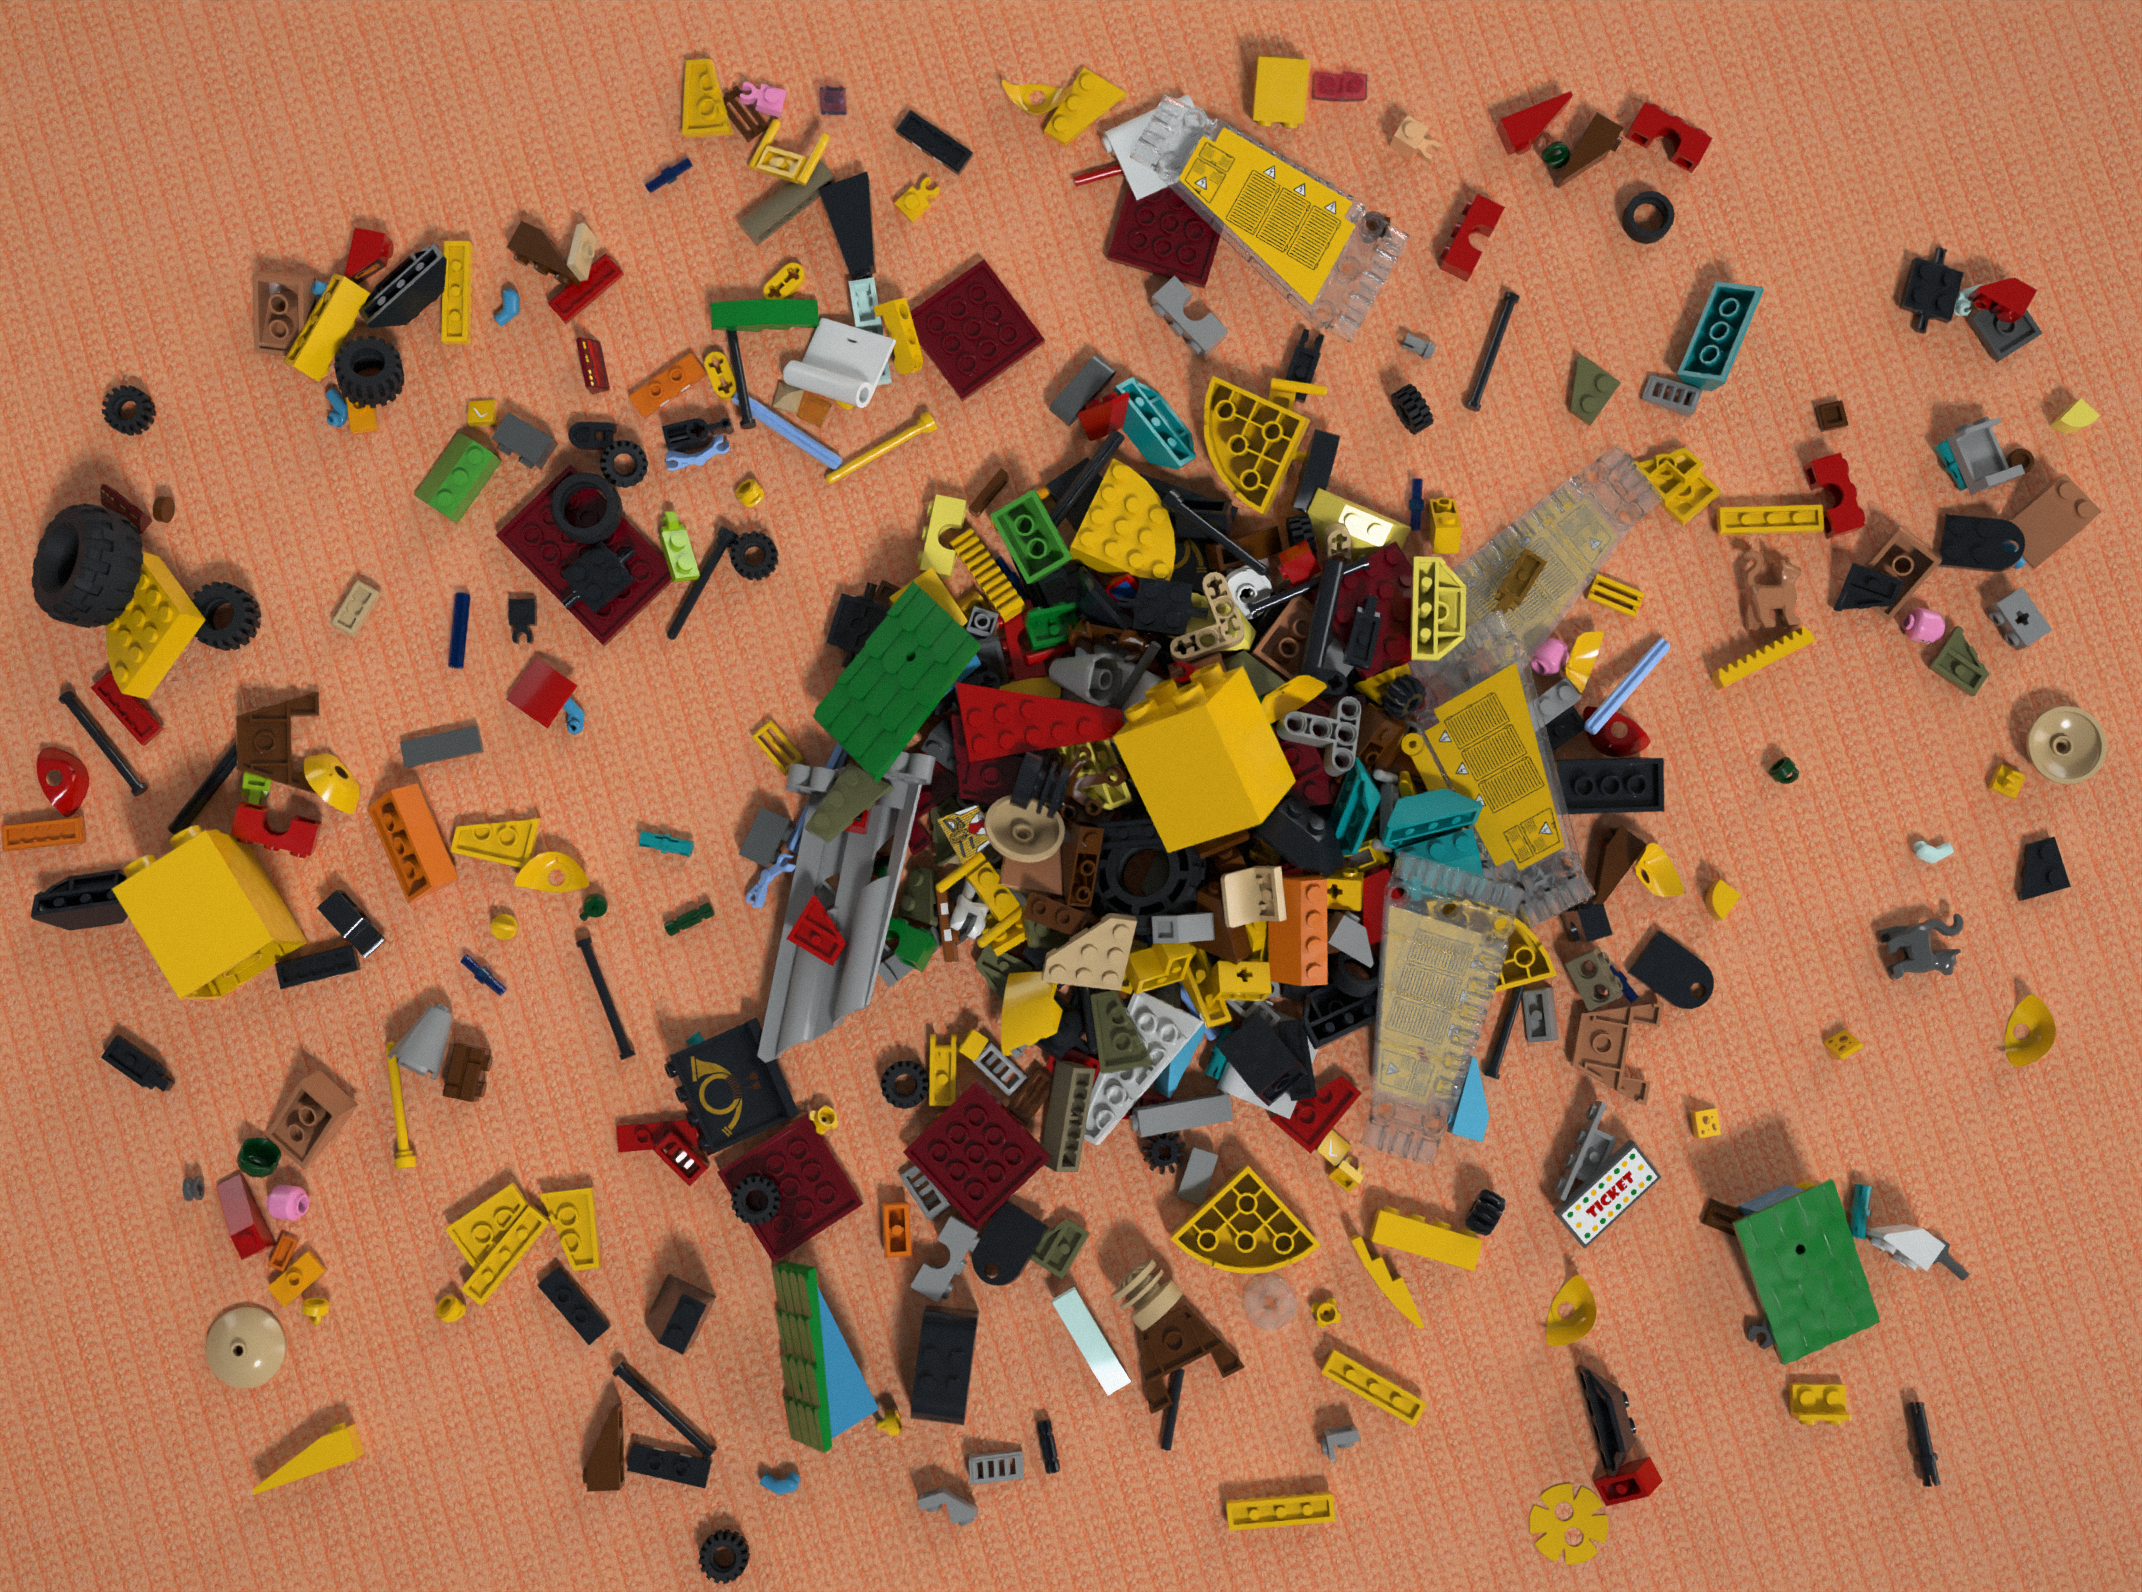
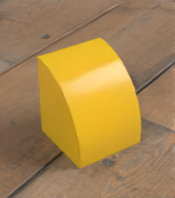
[1705,879,1741,921]

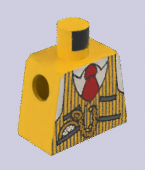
[938,804,990,864]

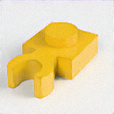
[894,177,940,224]

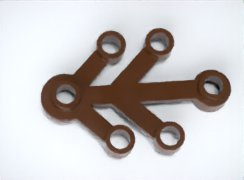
[1046,747,1127,820]

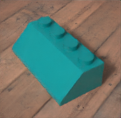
[1677,281,1764,391]

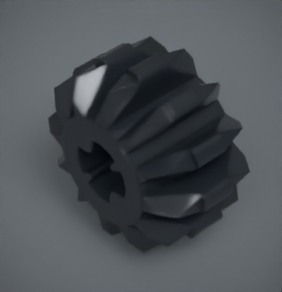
[1381,674,1426,720]
[1142,1132,1187,1175]
[1465,1189,1506,1236]

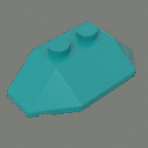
[1113,377,1196,470]
[1327,757,1382,856]
[1381,788,1483,850]

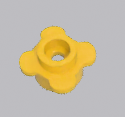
[809,1105,838,1135]
[1311,1297,1341,1328]

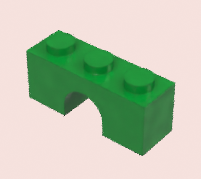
[885,917,938,973]

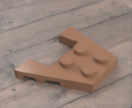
[1570,1003,1664,1105]

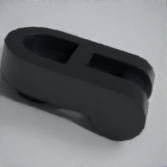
[568,422,617,450]

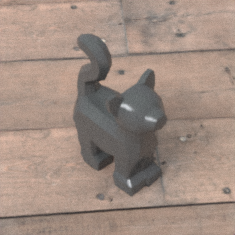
[1878,913,1964,980]

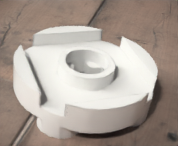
[1218,565,1272,619]

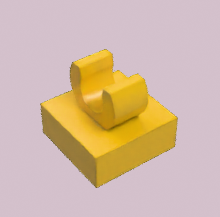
[1988,764,2026,799]
[1328,1156,1364,1193]

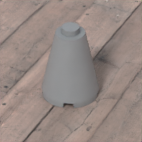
[1049,653,1123,706]
[387,1003,453,1080]

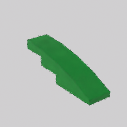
[709,299,819,332]

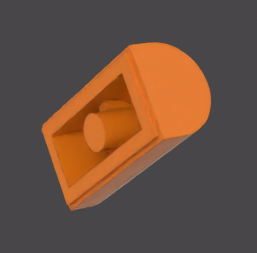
[882,1201,912,1258]

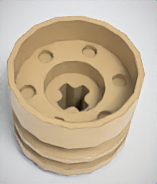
[1111,1258,1183,1331]

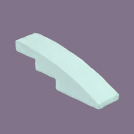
[849,277,892,386]
[1051,1287,1131,1395]

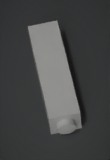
[1129,1091,1233,1137]

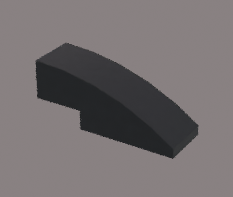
[1291,428,1340,513]

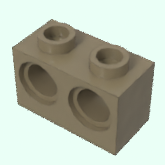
[1565,947,1623,1011]

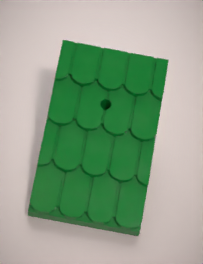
[813,581,981,784]
[1732,1179,1880,1365]
[773,1261,879,1453]

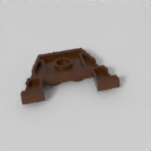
[236,692,319,794]
[1138,1305,1245,1415]

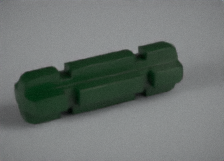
[664,903,715,936]

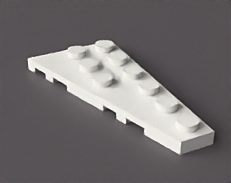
[1084,992,1205,1145]

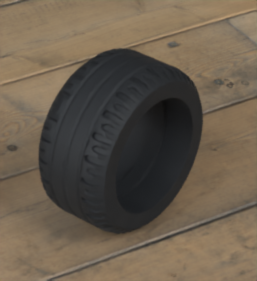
[550,472,623,544]

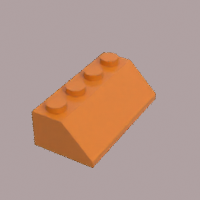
[367,783,458,903]
[1268,873,1328,986]

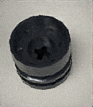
[1009,751,1071,819]

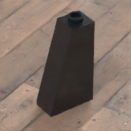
[819,171,876,281]

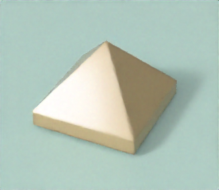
[773,382,805,414]

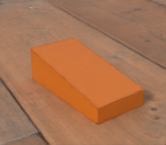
[268,1234,299,1272]

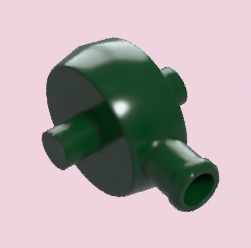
[579,893,608,921]

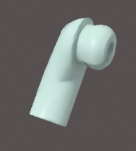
[1954,284,1982,316]
[1913,841,1954,863]

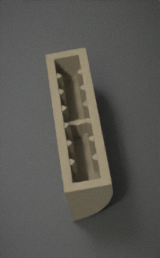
[737,160,836,247]
[1042,1060,1095,1172]

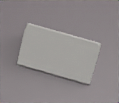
[1522,987,1559,1043]

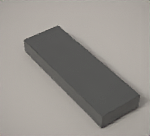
[400,726,484,768]

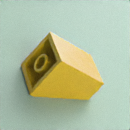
[1252,55,1310,128]
[889,567,969,630]

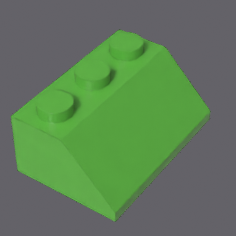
[414,432,502,524]
[990,489,1073,584]

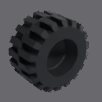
[334,336,405,408]
[192,581,261,651]

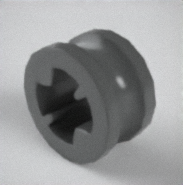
[182,1176,205,1201]

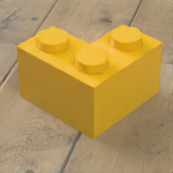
[1125,942,1193,994]

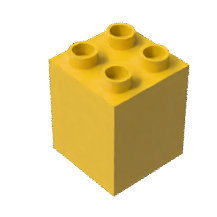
[1113,663,1296,853]
[112,825,308,999]

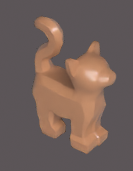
[1742,550,1802,631]

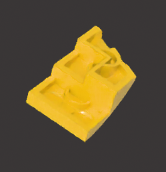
[1630,447,1721,527]
[1001,971,1063,1056]

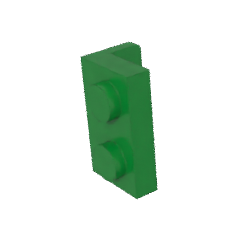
[1023,601,1078,651]

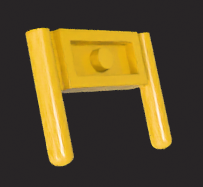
[748,119,830,186]
[1268,378,1328,462]
[936,851,1023,948]

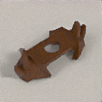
[1067,618,1156,663]

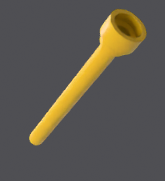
[825,411,938,484]
[385,1042,417,1170]

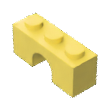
[916,494,967,580]

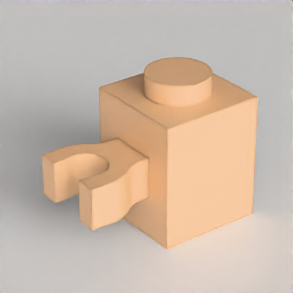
[1389,115,1441,163]

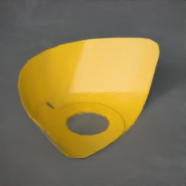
[1002,79,1074,117]
[1565,630,1604,694]
[1261,675,1327,724]
[304,753,360,814]
[1635,843,1685,897]
[514,852,589,893]
[2005,994,2056,1067]
[1546,1275,1597,1347]

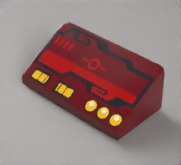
[576,337,610,394]
[100,484,152,535]

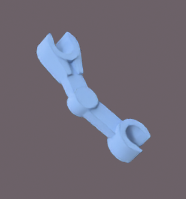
[665,434,730,471]
[746,854,796,909]

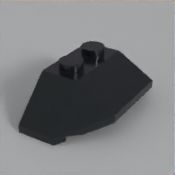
[359,243,447,328]
[1077,566,1151,648]
[1253,795,1345,877]
[31,869,128,931]
[1302,982,1382,1050]
[1577,1365,1636,1477]

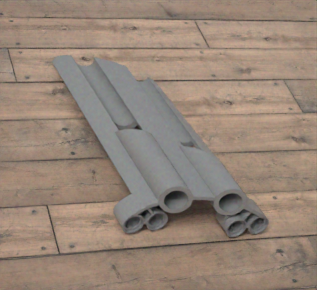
[757,752,936,1063]

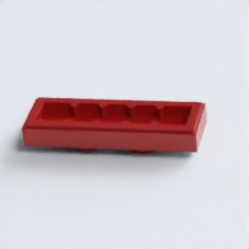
[548,253,624,324]
[90,670,165,746]
[616,1120,698,1153]

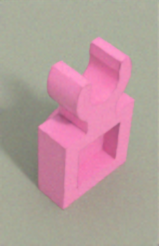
[739,82,787,118]

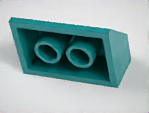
[1392,828,1484,904]

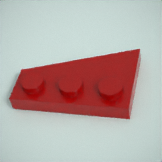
[1270,1076,1362,1154]

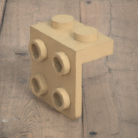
[1221,866,1287,928]

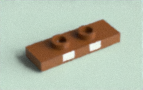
[935,883,960,962]

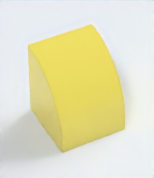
[2050,398,2100,433]

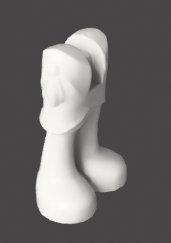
[950,869,1001,939]

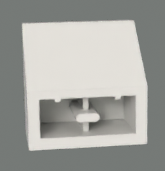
[1866,1224,1945,1271]

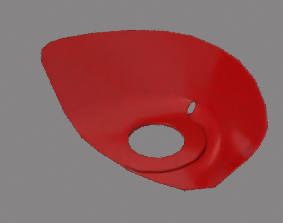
[1583,706,1651,758]
[36,747,89,817]

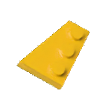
[682,59,733,138]
[1044,67,1127,147]
[450,818,541,868]
[445,1182,528,1271]
[539,1187,601,1271]

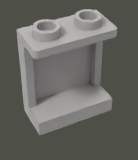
[1946,416,2025,495]

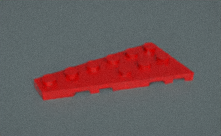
[955,682,1124,763]

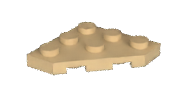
[1041,913,1137,991]

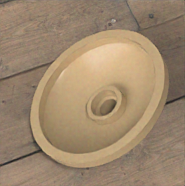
[2027,706,2107,785]
[984,795,1065,863]
[205,1307,287,1388]

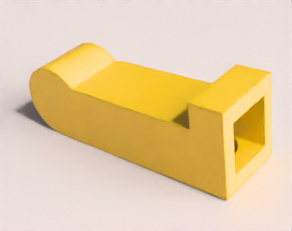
[873,298,923,375]
[1401,733,1451,791]

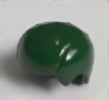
[237,1137,281,1178]

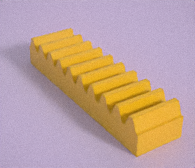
[441,241,474,345]
[1716,505,1824,536]
[949,528,1027,623]
[1711,626,1816,690]
[461,1204,551,1306]
[1320,1348,1427,1427]
[1226,1491,1336,1531]

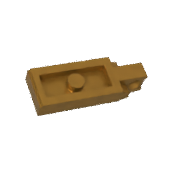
[1492,548,1547,619]

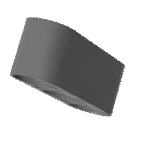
[1049,354,1117,426]

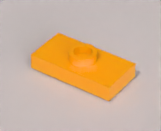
[346,397,379,434]
[267,1251,327,1308]

